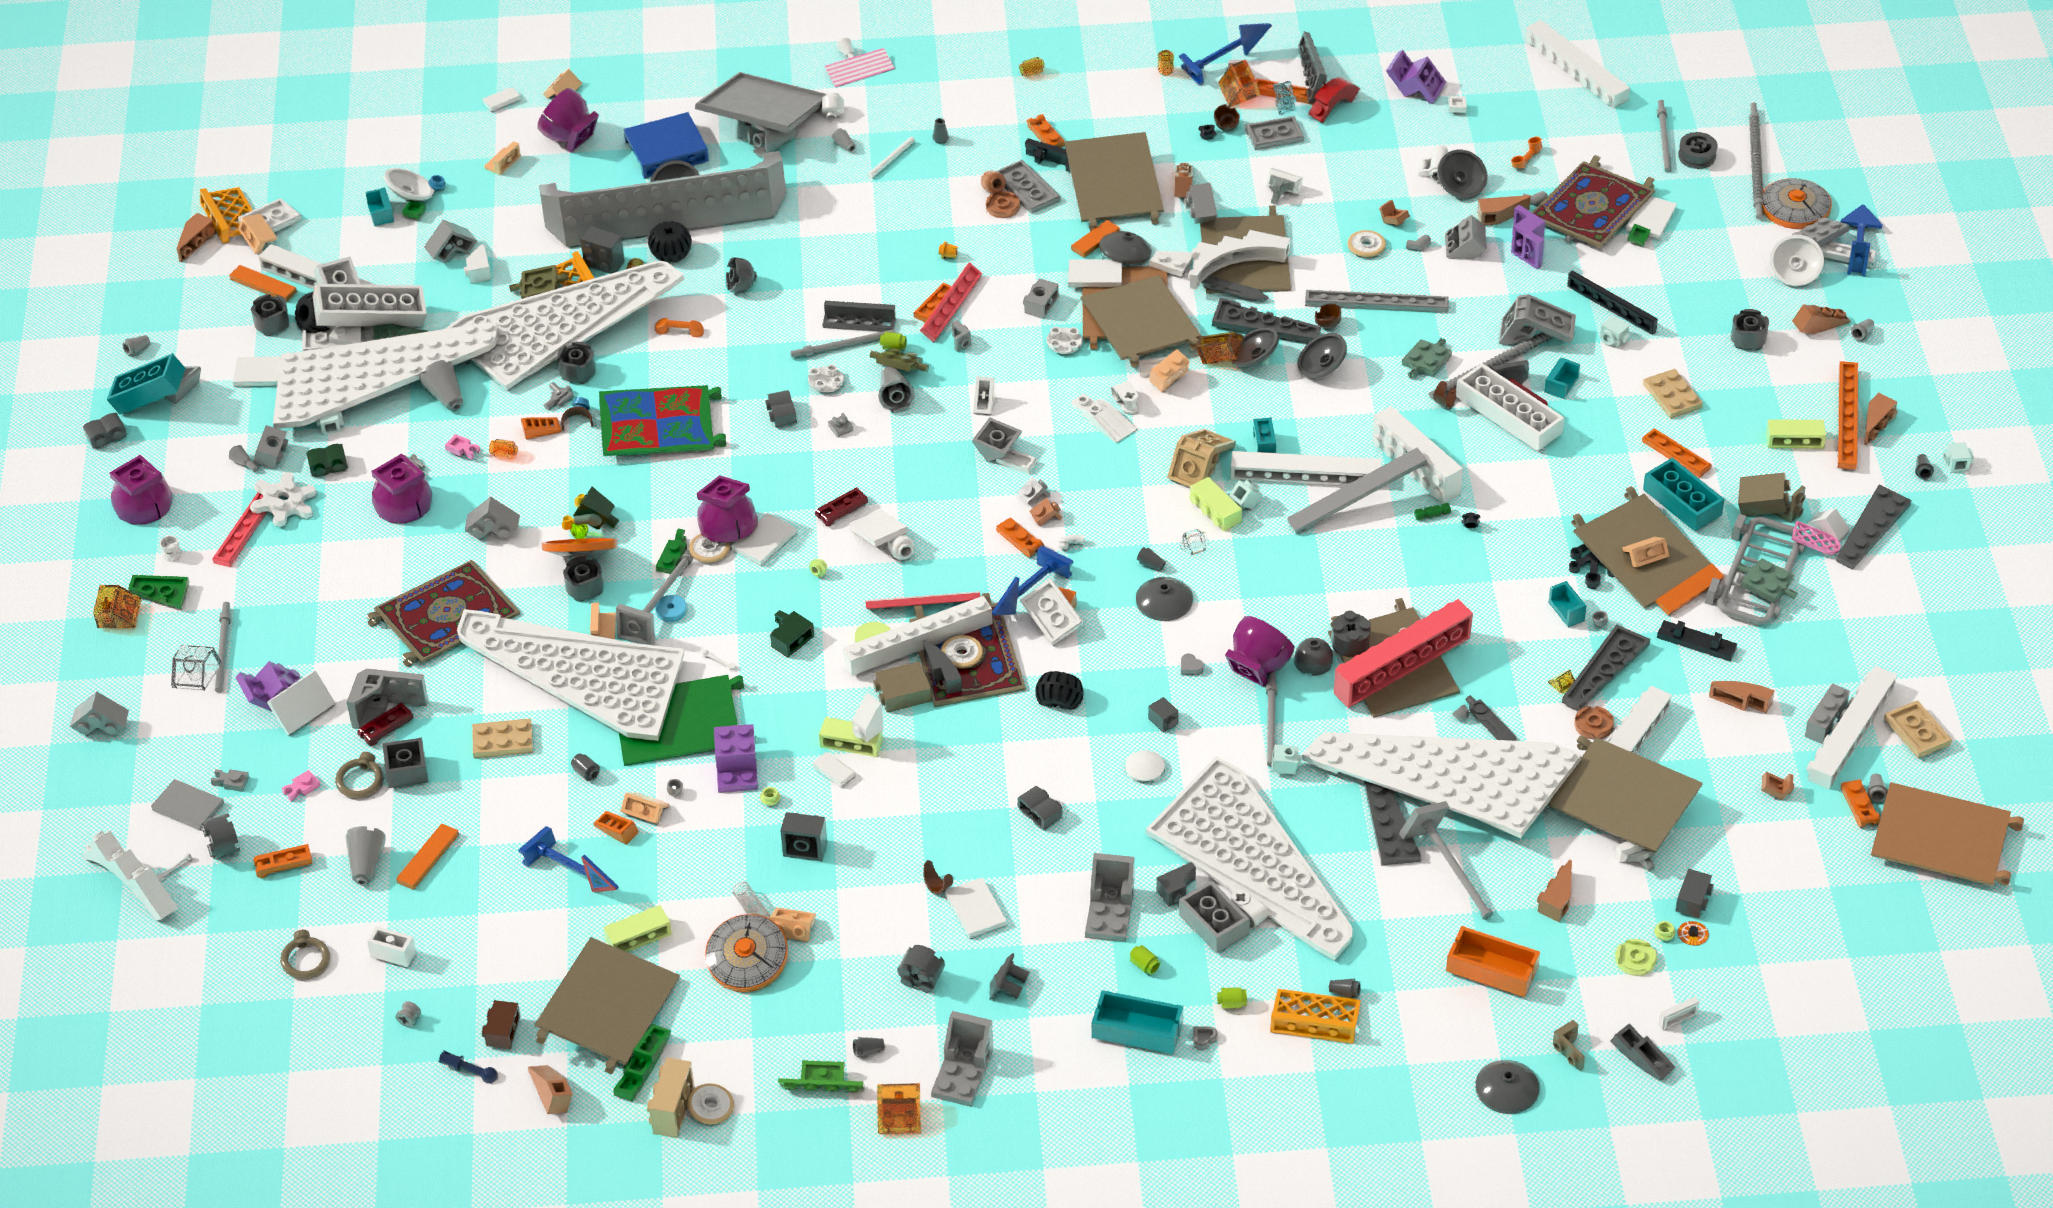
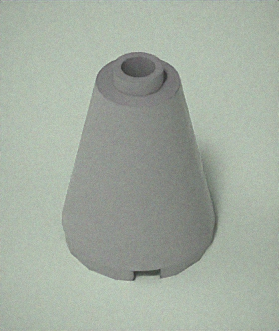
[747,124,797,157]
[419,360,463,410]
[878,367,915,412]
[345,826,386,885]

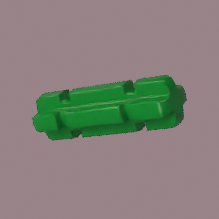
[1414,503,1451,520]

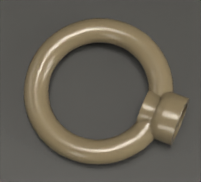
[335,752,383,799]
[280,930,330,979]

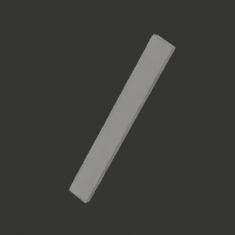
[1305,289,1449,313]
[1287,447,1427,534]

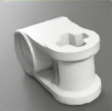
[1111,381,1139,414]
[1232,890,1269,929]

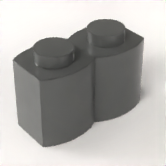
[765,390,797,427]
[82,413,127,449]
[1017,786,1062,830]

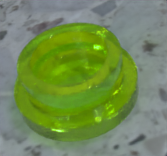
[570,524,588,539]

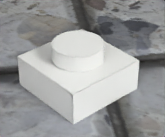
[1448,96,1467,113]

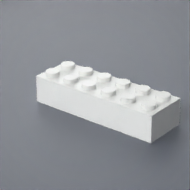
[313,284,427,327]
[1456,363,1564,451]
[1372,406,1463,503]

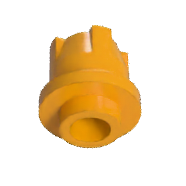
[938,241,958,259]

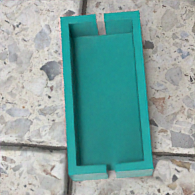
[1091,990,1184,1054]

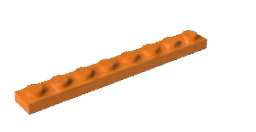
[1837,361,1858,470]

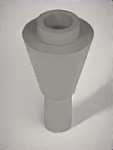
[229,445,259,472]

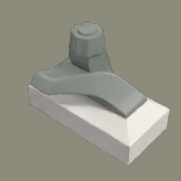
[1266,168,1304,205]
[1615,841,1655,872]

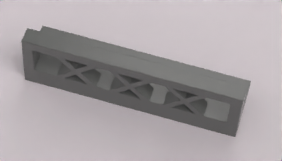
[822,300,896,332]

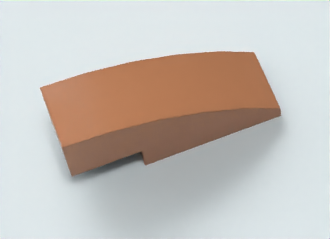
[1709,681,1775,713]

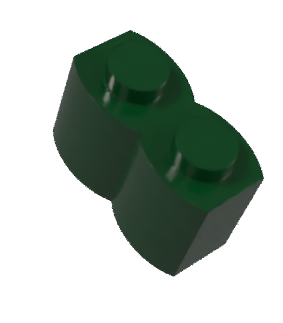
[306,444,348,477]

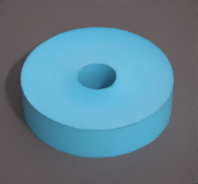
[655,595,687,622]

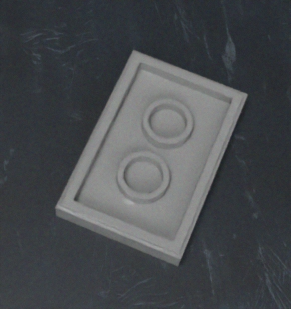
[1245,116,1304,150]
[151,779,224,831]

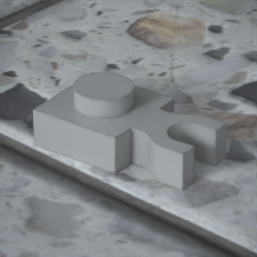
[211,769,249,792]

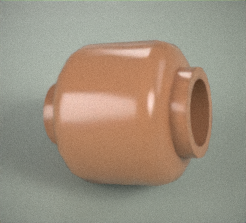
[980,170,1006,194]

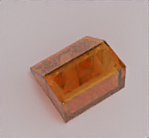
[1218,59,1260,107]
[1196,332,1244,365]
[93,585,142,628]
[877,1083,921,1134]

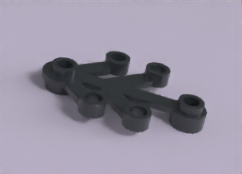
[1569,544,1614,589]

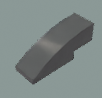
[923,640,962,694]
[1610,1023,1676,1081]

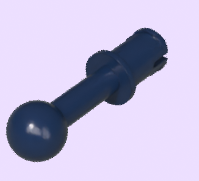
[438,1050,498,1083]

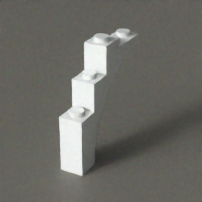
[1188,230,1290,290]
[81,830,178,921]

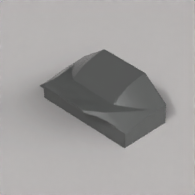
[1492,360,1529,384]

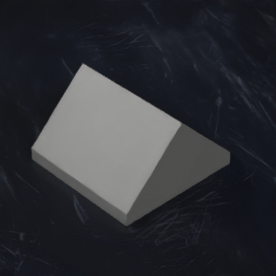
[165,366,201,404]
[972,417,1022,462]

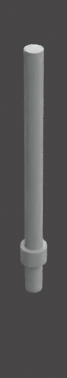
[1657,99,1671,173]
[790,329,895,358]
[215,601,231,693]
[1266,672,1278,767]

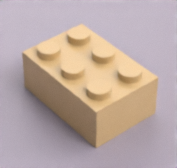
[647,1057,695,1138]

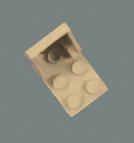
[1167,429,1236,487]

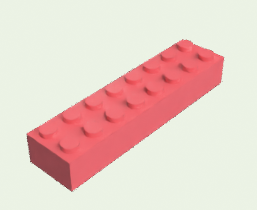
[1333,599,1473,708]

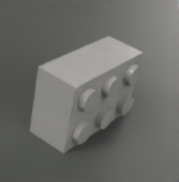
[1179,880,1250,954]

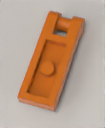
[1026,114,1065,147]
[996,517,1044,557]
[1840,779,1880,827]
[253,844,313,878]

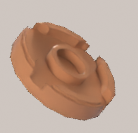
[985,191,1020,218]
[1574,706,1614,739]

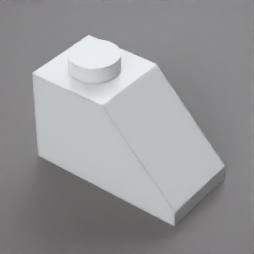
[464,244,491,284]
[852,693,884,743]

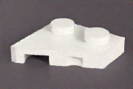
[1149,251,1194,277]
[329,326,362,345]

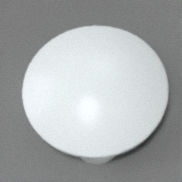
[1046,326,1082,354]
[808,364,844,392]
[1125,750,1165,781]

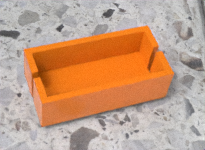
[1446,926,1541,997]

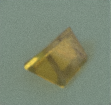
[1548,669,1575,694]

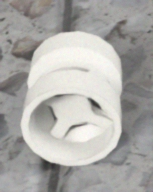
[159,535,182,562]

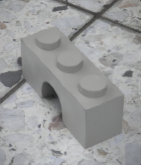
[1804,683,1850,744]

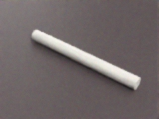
[868,137,915,179]

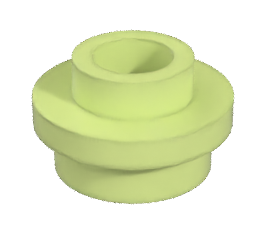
[809,559,828,577]
[760,787,780,806]
[1654,921,1675,941]

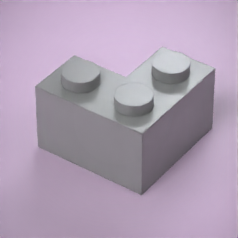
[1184,182,1217,224]
[424,220,477,263]
[465,496,520,540]
[70,691,129,737]

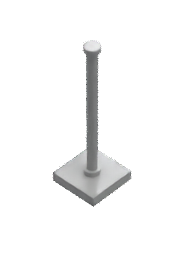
[616,554,693,645]
[1399,801,1493,919]

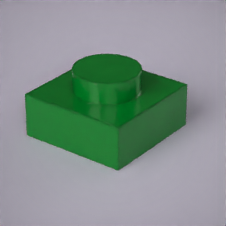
[402,200,426,220]
[1627,223,1651,247]

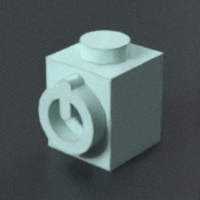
[1600,316,1630,348]
[316,411,344,435]
[1943,442,1974,473]
[1229,479,1263,510]
[1271,744,1302,775]

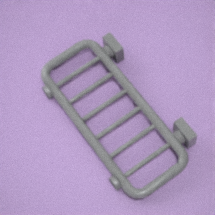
[1705,514,1805,625]

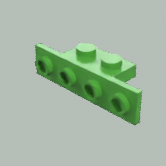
[778,1060,865,1092]

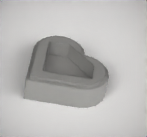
[1181,653,1203,675]
[1193,1026,1218,1050]

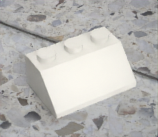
[314,256,361,284]

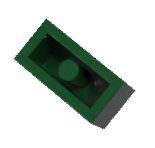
[770,610,814,658]

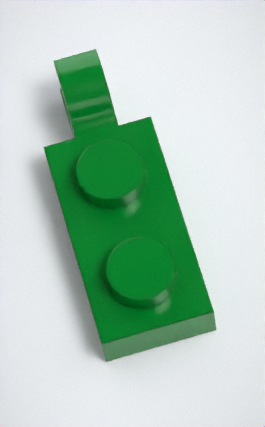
[656,528,687,574]

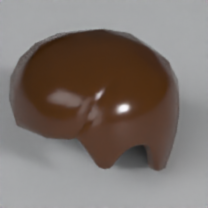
[1214,104,1240,131]
[1314,304,1342,329]

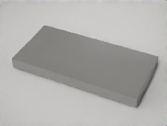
[997,160,1060,214]

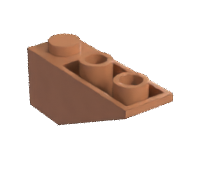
[1174,163,1193,197]
[1477,195,1531,226]
[176,213,216,262]
[1792,304,1851,334]
[1864,392,1898,445]
[1537,859,1572,922]
[528,1065,573,1114]

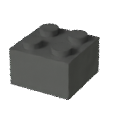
[580,227,625,274]
[382,737,428,788]
[780,812,828,861]

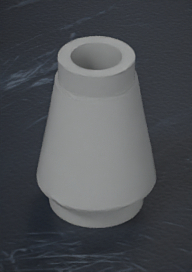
[832,128,856,152]
[1851,318,1875,340]
[122,335,150,355]
[1868,773,1888,802]

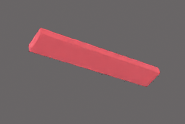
[919,262,983,342]
[212,492,268,567]
[865,591,981,609]

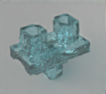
[1273,80,1296,115]

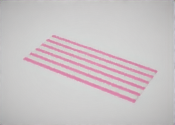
[824,48,895,87]

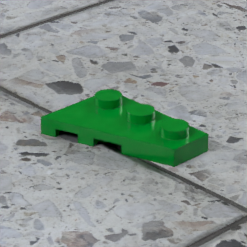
[128,575,190,609]

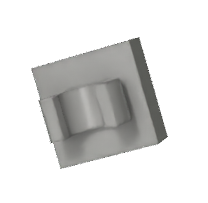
[828,413,853,437]

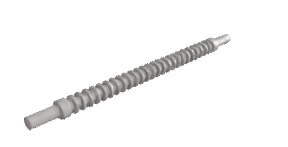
[1749,102,1764,220]
[1428,332,1553,399]

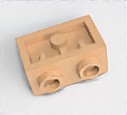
[770,907,816,942]

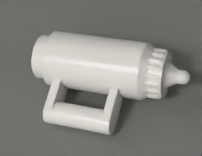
[1418,145,1448,182]

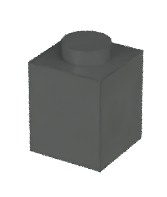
[1148,697,1179,733]

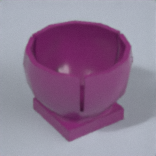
[537,88,599,153]
[371,453,432,524]
[109,455,172,525]
[696,475,758,543]
[1225,616,1295,687]

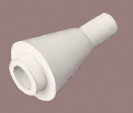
[836,38,855,59]

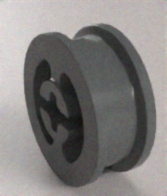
[1678,132,1718,169]

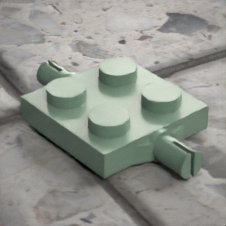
[1402,338,1452,379]
[1737,558,1798,603]

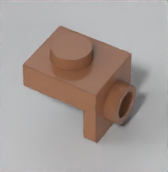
[1379,200,1410,225]
[1029,497,1062,526]
[1761,771,1795,800]

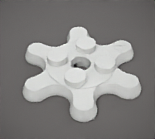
[250,472,317,527]

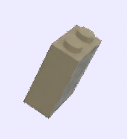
[1738,472,1791,516]
[873,661,932,713]

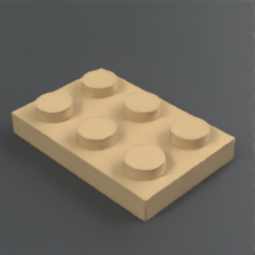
[1643,369,1703,419]
[1884,700,1952,758]
[472,718,533,758]

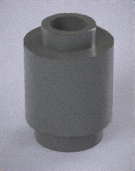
[571,753,600,781]

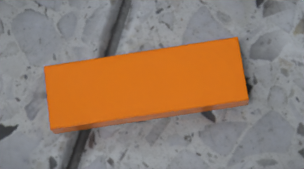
[1071,220,1120,258]
[913,282,951,322]

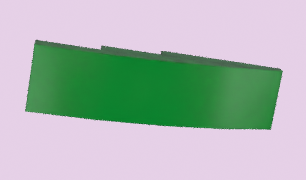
[613,1024,671,1101]

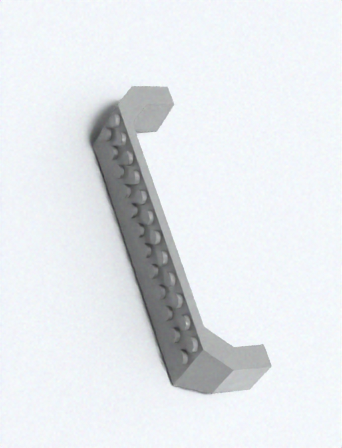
[538,151,787,247]

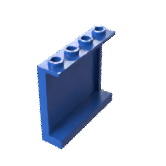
[624,112,709,179]

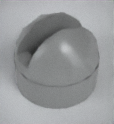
[1592,611,1608,627]
[1452,704,1469,721]
[666,779,683,796]

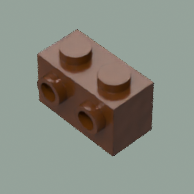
[482,1000,521,1049]

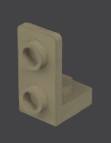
[1773,485,1806,523]
[1552,1020,1585,1071]

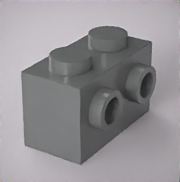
[1675,868,1714,918]

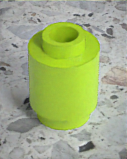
[880,332,907,350]
[1129,945,1161,975]
[1217,987,1247,1009]

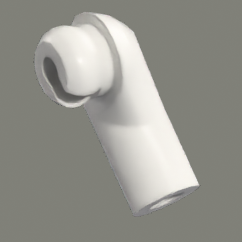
[1058,534,1084,550]

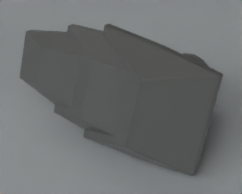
[990,953,1030,1000]

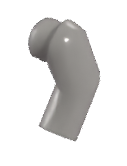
[1523,191,1548,206]
[1406,235,1431,250]

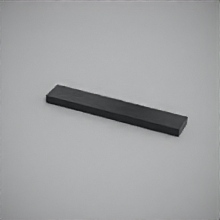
[1567,270,1658,335]

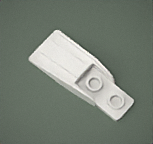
[1071,394,1136,443]

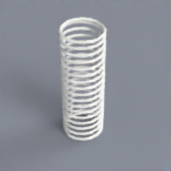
[732,881,770,919]

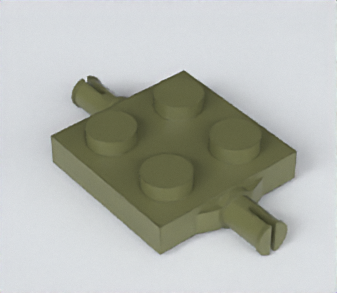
[509,265,569,299]
[870,348,929,372]

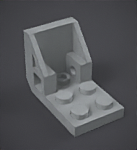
[1499,294,1576,345]
[347,668,429,729]
[1085,853,1135,942]
[931,1011,994,1107]

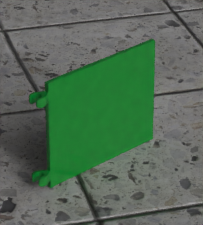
[619,674,744,766]

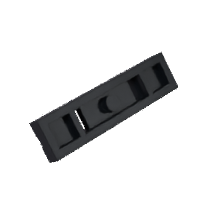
[1025,138,1070,172]
[1657,620,1738,662]

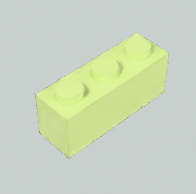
[1766,419,1826,449]
[1189,477,1242,532]
[819,717,883,757]
[603,905,672,952]

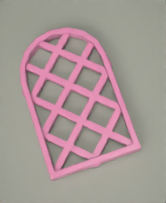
[1791,521,1841,555]

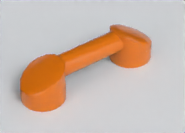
[1511,136,1542,168]
[654,318,704,337]

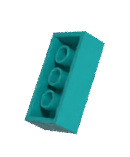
[107,353,186,415]
[1643,457,1725,531]

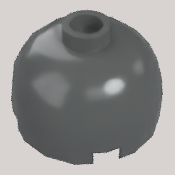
[726,257,757,293]
[1294,637,1333,676]

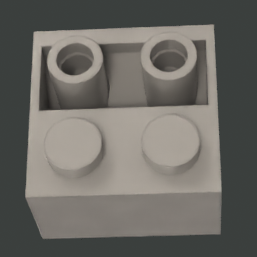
[1445,215,1487,259]

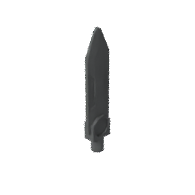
[1201,275,1269,300]
[1465,695,1517,741]

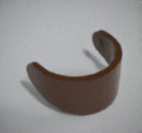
[1433,381,1456,410]
[561,406,593,431]
[923,860,953,894]

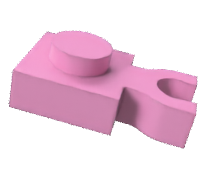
[445,434,480,459]
[282,770,320,801]

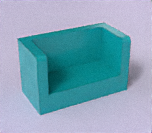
[365,187,394,226]
[1544,357,1580,399]
[1253,417,1276,453]
[1548,581,1587,628]

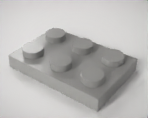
[1792,218,1849,247]

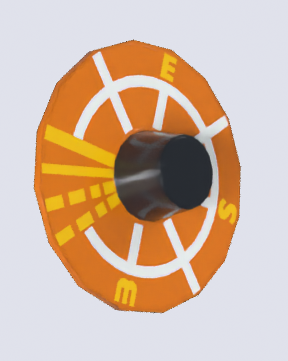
[1678,921,1709,946]

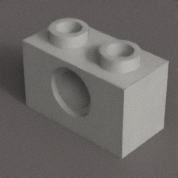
[1023,278,1059,319]
[253,425,288,469]

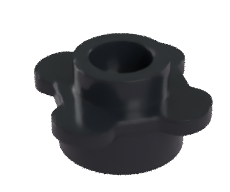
[1198,124,1217,140]
[1461,512,1480,529]

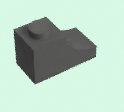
[1156,862,1196,907]

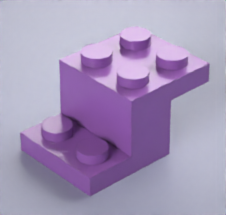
[1386,50,1446,104]
[1511,205,1546,269]
[235,661,300,712]
[714,724,758,793]

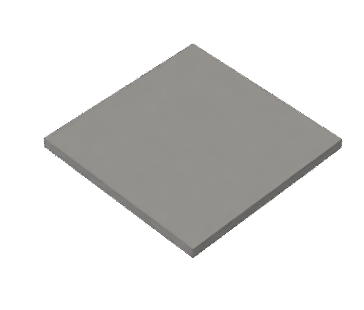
[695,72,827,133]

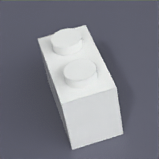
[367,926,416,967]

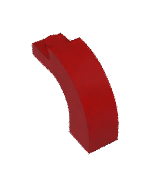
[1308,77,1361,123]

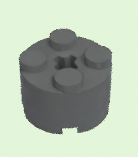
[251,294,290,336]
[1730,309,1769,350]
[558,342,596,384]
[563,556,603,602]
[1331,610,1371,657]
[201,813,240,859]
[897,944,946,993]

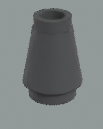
[932,118,949,144]
[1915,454,1934,480]
[1136,547,1166,571]
[1329,978,1361,999]
[852,1036,885,1058]

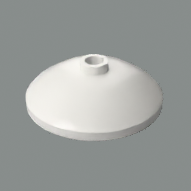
[384,168,434,201]
[1770,235,1824,286]

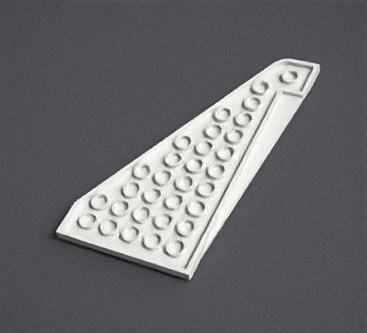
[445,261,685,391]
[273,322,498,429]
[457,609,685,741]
[1302,732,1581,838]
[1145,756,1353,961]

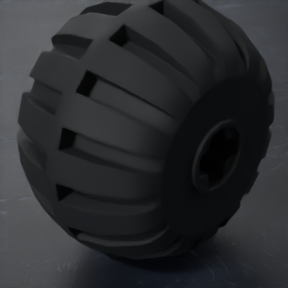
[648,221,692,263]
[295,292,330,333]
[1035,671,1084,710]

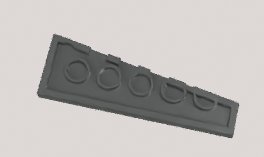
[1298,31,1327,104]
[1212,298,1321,343]
[1836,484,1912,570]
[1562,624,1651,710]
[1363,780,1421,865]

